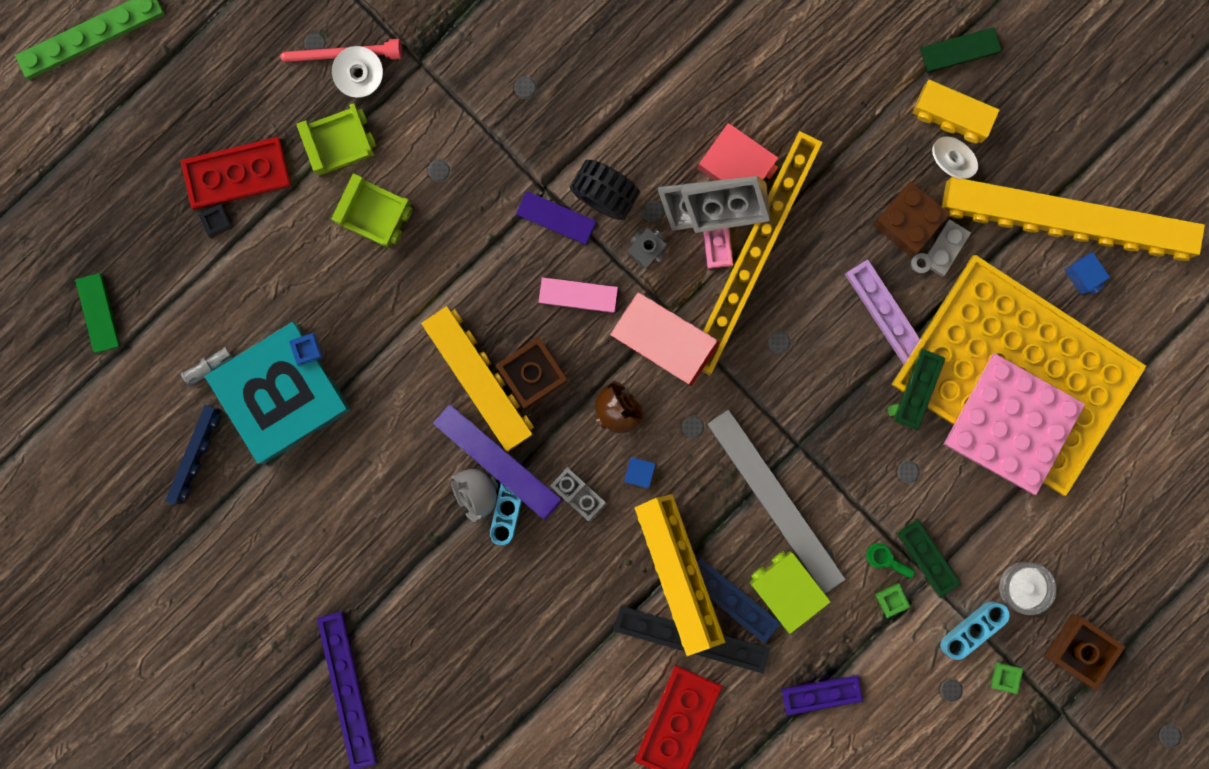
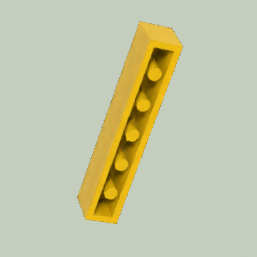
[421,306,534,452]
[635,494,726,656]

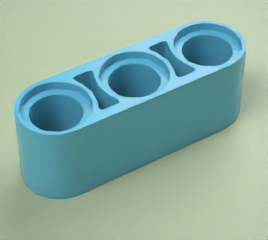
[490,483,522,545]
[940,601,1010,660]

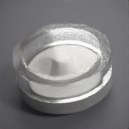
[999,562,1056,615]

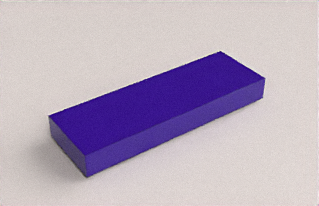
[516,191,596,245]
[781,675,863,715]

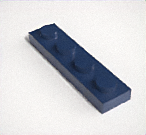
[165,405,221,505]
[697,557,781,643]

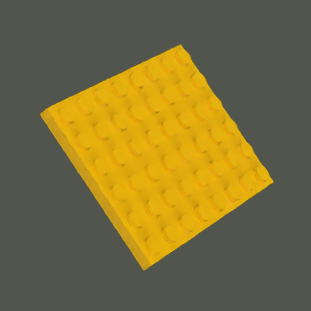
[891,255,1146,496]

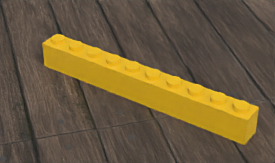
[702,131,822,376]
[942,177,1205,261]

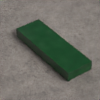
[920,27,1001,73]
[893,349,946,431]
[896,519,961,598]

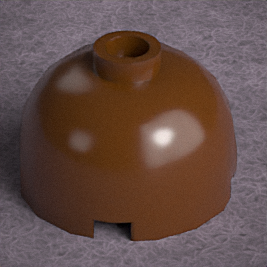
[595,381,644,433]

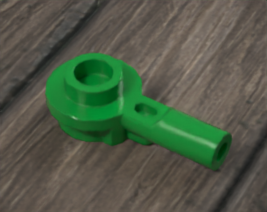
[866,543,915,579]

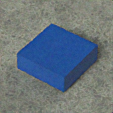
[289,333,324,366]
[624,457,655,488]

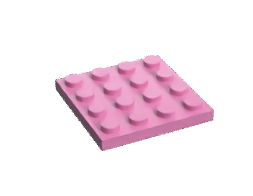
[943,354,1085,495]

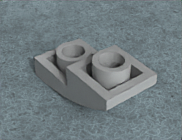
[550,467,607,523]

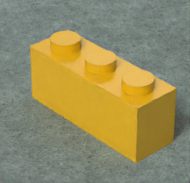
[912,80,999,143]

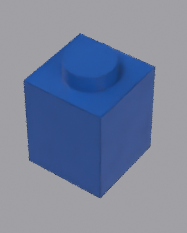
[1064,252,1110,294]

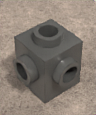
[627,228,667,271]

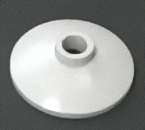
[332,46,383,98]
[932,137,978,179]

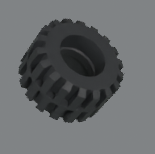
[570,159,640,220]

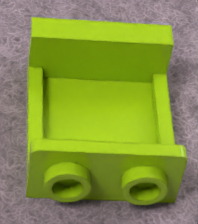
[296,103,376,176]
[331,173,413,249]
[749,551,830,634]

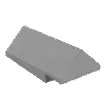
[658,176,770,233]

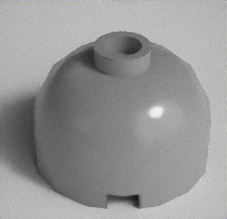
[451,469,499,522]

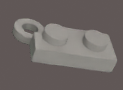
[911,220,971,277]

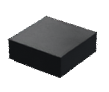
[198,204,234,238]

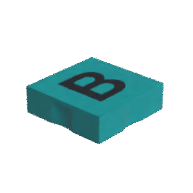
[204,322,352,464]

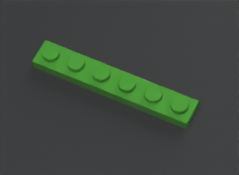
[15,0,165,80]

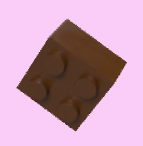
[872,181,950,257]
[496,336,568,410]
[1044,614,1125,690]

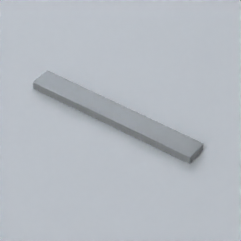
[707,410,846,594]

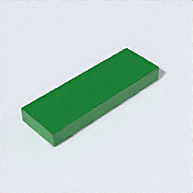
[75,273,121,354]

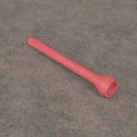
[280,39,402,62]

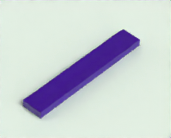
[433,404,562,521]
[317,611,377,769]

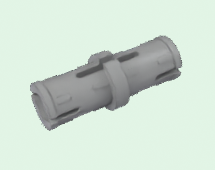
[181,347,233,387]

